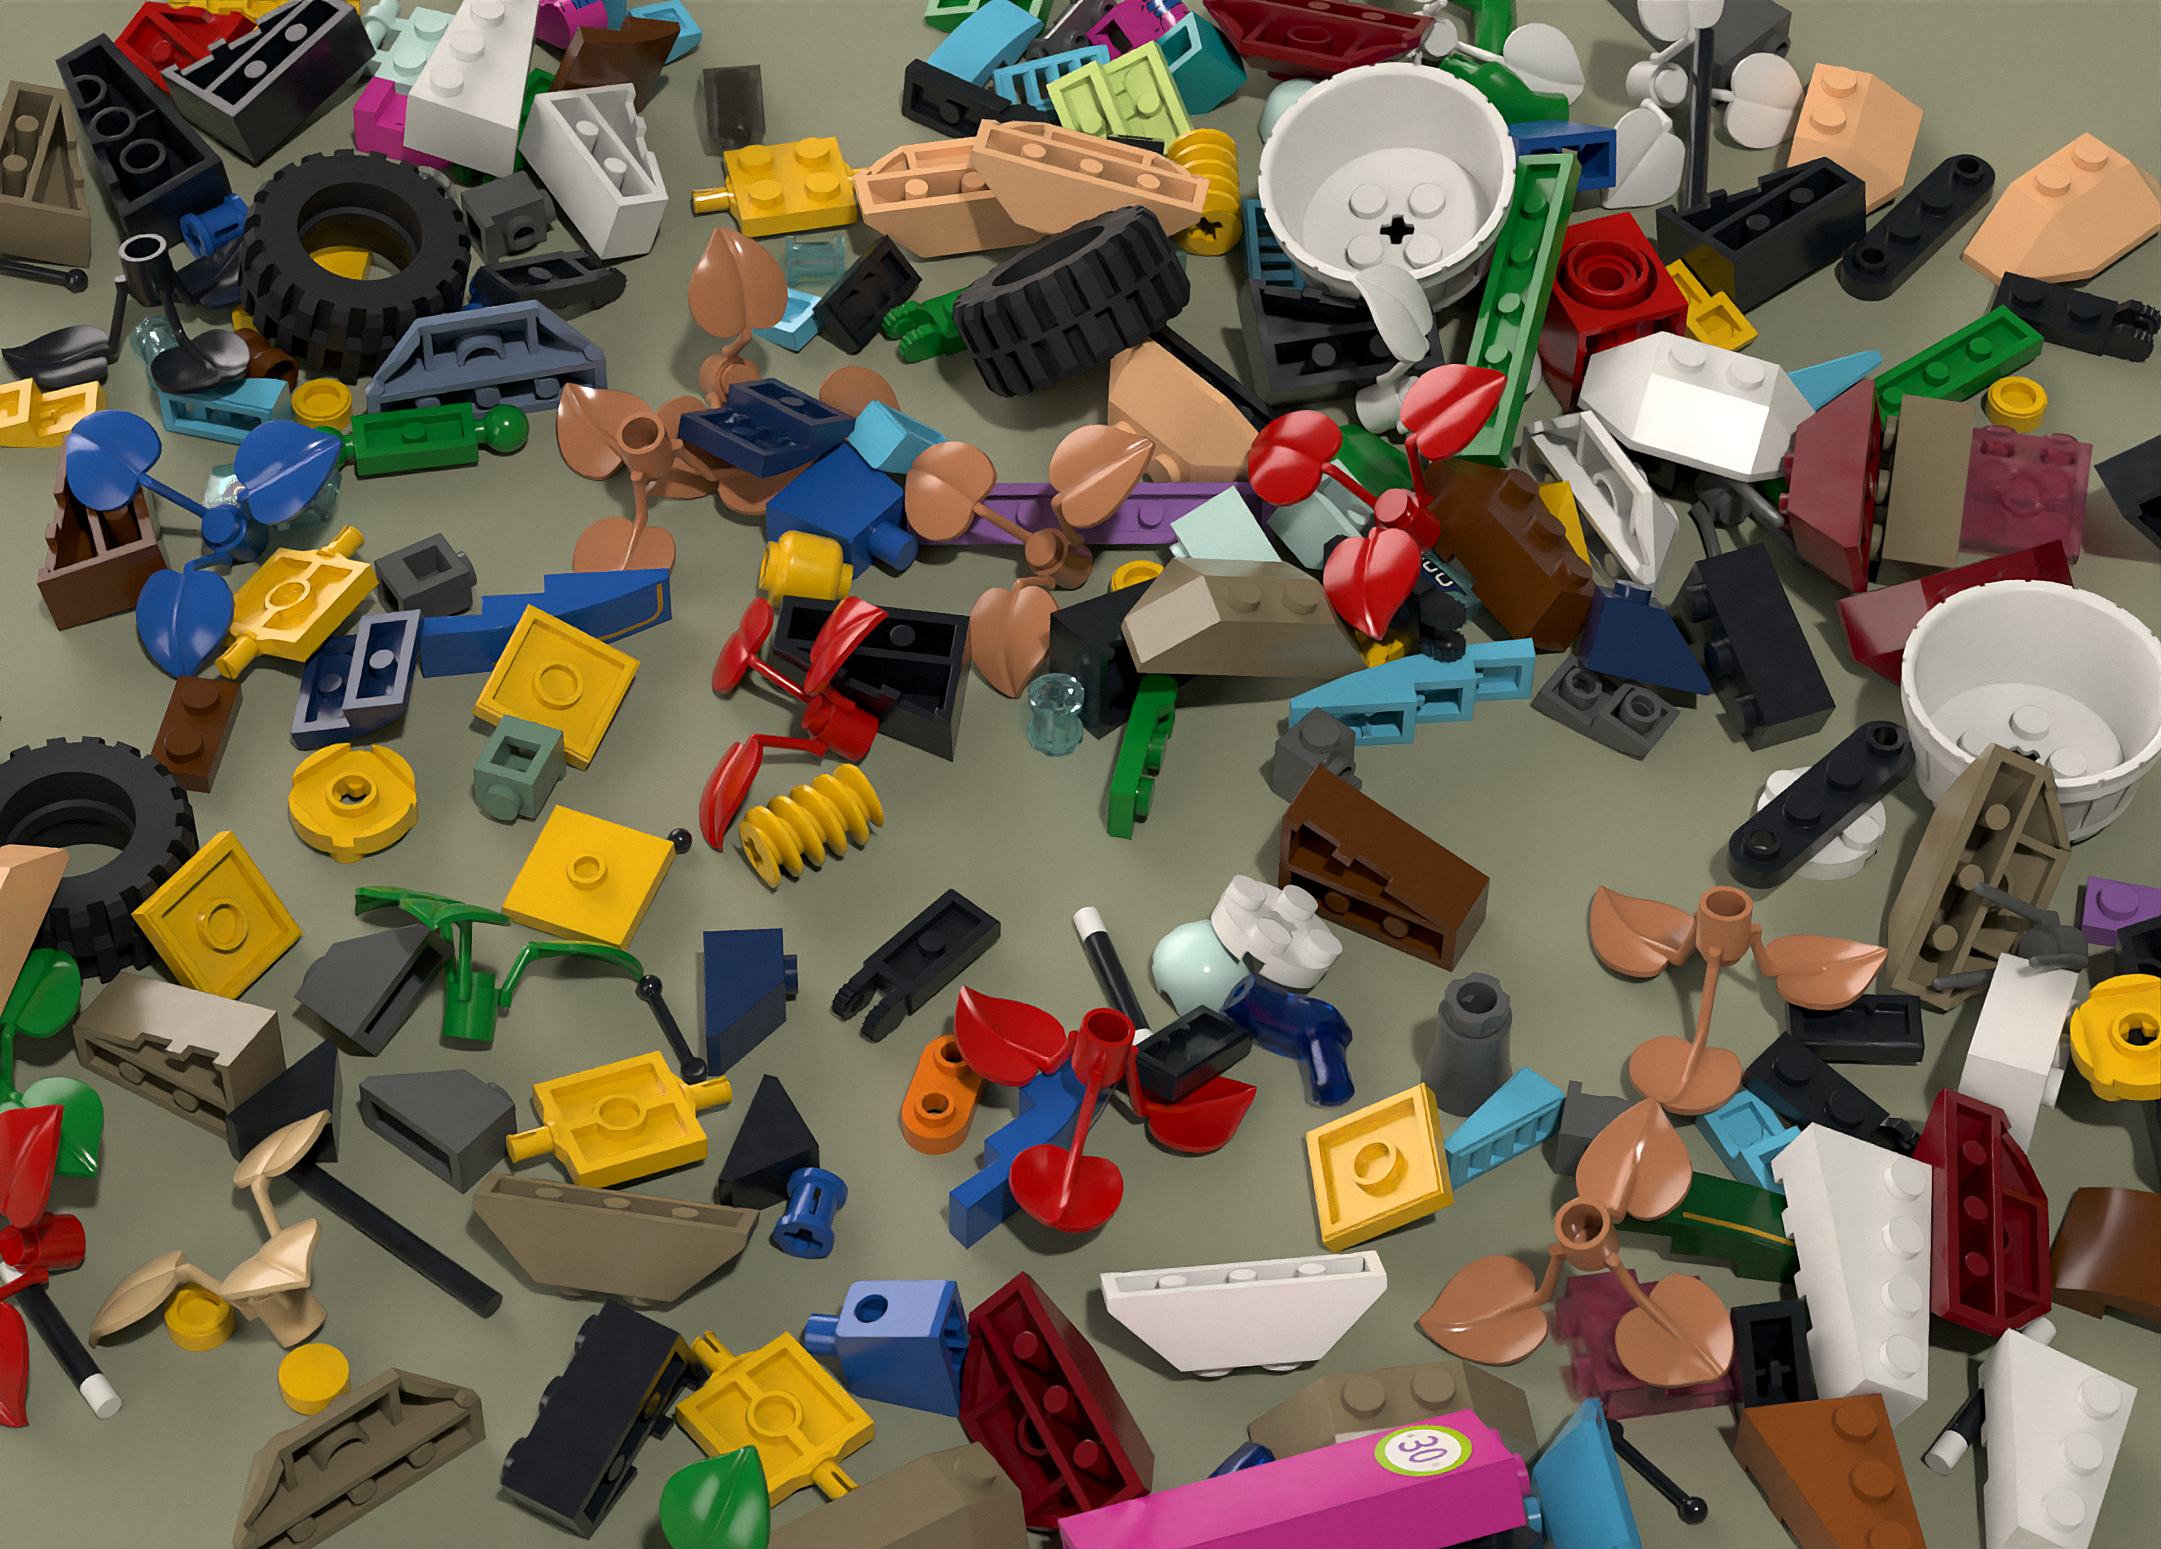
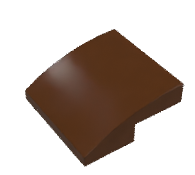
[547,16,681,114]
[2050,1187,2161,1324]

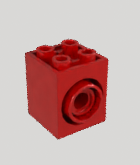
[1537,211,1689,414]

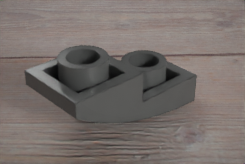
[1532,653,1680,757]

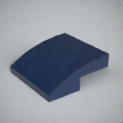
[678,378,856,479]
[290,609,425,750]

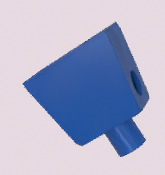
[1506,120,1617,191]
[766,440,919,580]
[805,1280,971,1417]

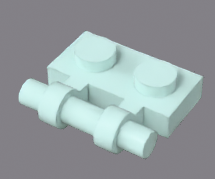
[345,0,455,96]

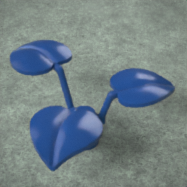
[66,409,343,678]

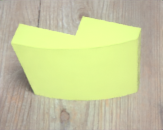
[1046,40,1195,157]

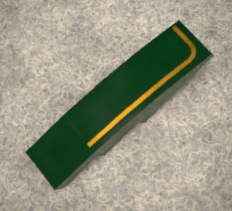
[1613,1171,1801,1285]

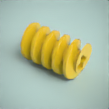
[1166,128,1243,256]
[739,763,885,888]

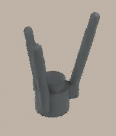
[1691,470,1810,567]
[1932,882,2088,990]

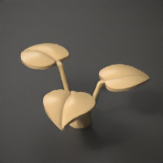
[88,1109,332,1349]

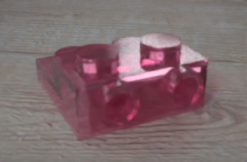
[1959,425,2093,565]
[1555,1268,1733,1420]

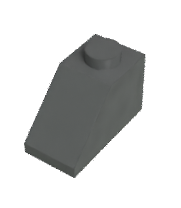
[294,923,456,1057]
[359,1069,518,1195]

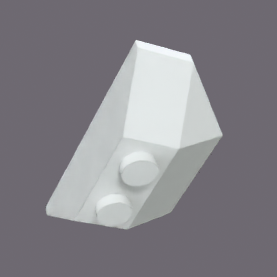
[1577,331,1816,483]
[1519,410,1679,600]
[1100,1250,1387,1377]

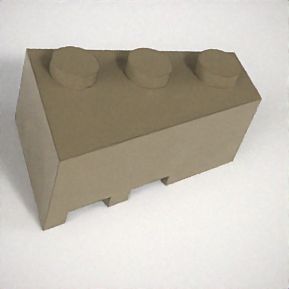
[1870,394,1976,586]

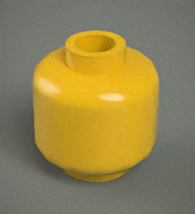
[758,530,853,609]

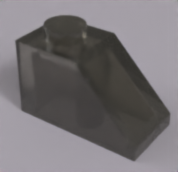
[699,64,766,150]

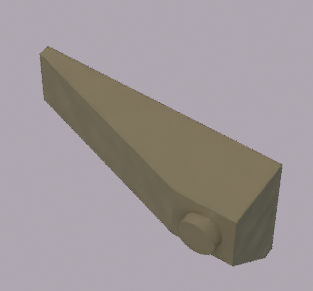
[768,1441,1029,1549]

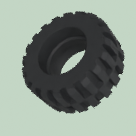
[238,149,472,377]
[952,205,1191,398]
[0,736,200,985]

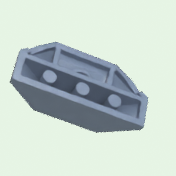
[365,300,608,420]

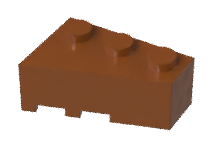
[1733,1393,1927,1549]

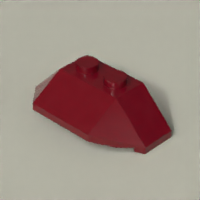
[1202,0,1435,81]
[1779,379,1884,596]
[1834,539,2074,687]
[1912,1087,2052,1339]
[959,1271,1155,1532]

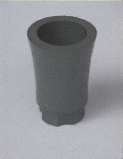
[1421,972,1513,1118]

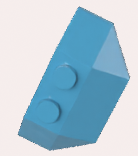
[1522,1397,1643,1549]

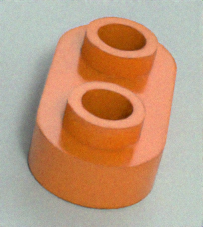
[902,1034,987,1155]

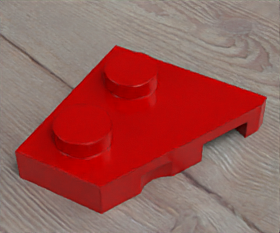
[114,1,257,98]

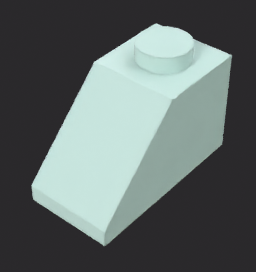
[1267,459,1377,570]
[1169,485,1282,562]

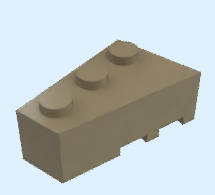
[0,80,91,269]
[72,971,287,1142]

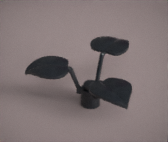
[1,234,251,395]

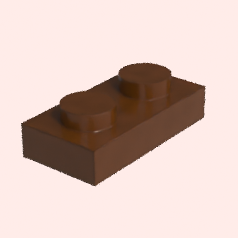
[150,675,243,794]

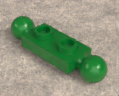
[312,402,530,476]

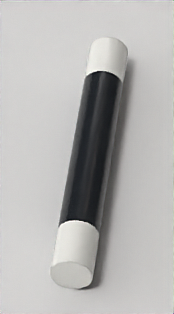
[1073,907,1153,1045]
[0,1261,122,1419]
[1925,1317,2056,1475]

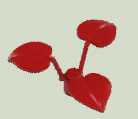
[1247,364,1508,640]
[699,596,889,852]
[954,985,1257,1233]
[0,1104,86,1427]

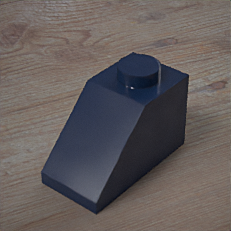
[1577,580,1711,696]
[703,928,798,1077]

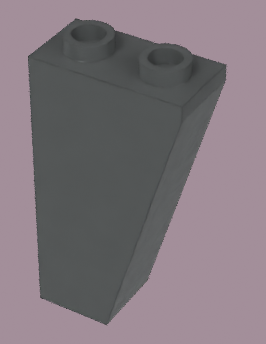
[1607,0,1792,108]

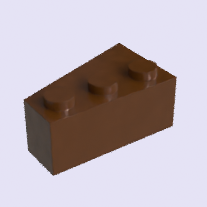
[37,433,172,631]
[1410,457,1596,653]
[1278,764,1490,972]

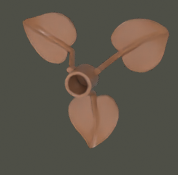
[645,227,901,499]
[557,383,819,575]
[905,425,1156,699]
[1590,885,1888,1115]
[1419,1097,1735,1388]

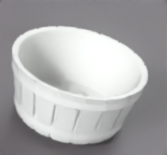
[1258,62,1516,313]
[1901,580,2161,843]

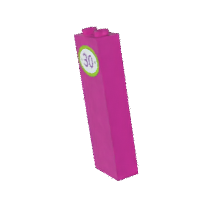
[1058,1408,1531,1549]

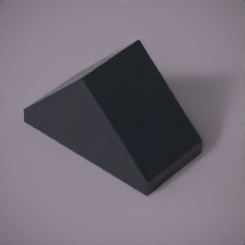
[226,1038,343,1163]
[719,1074,820,1211]
[1724,1298,1813,1424]

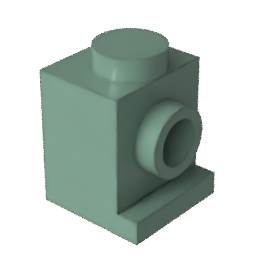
[473,714,567,820]

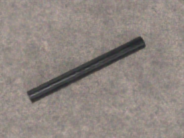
[1683,27,1715,210]
[283,1156,503,1318]

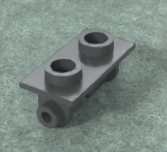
[1026,0,1118,62]

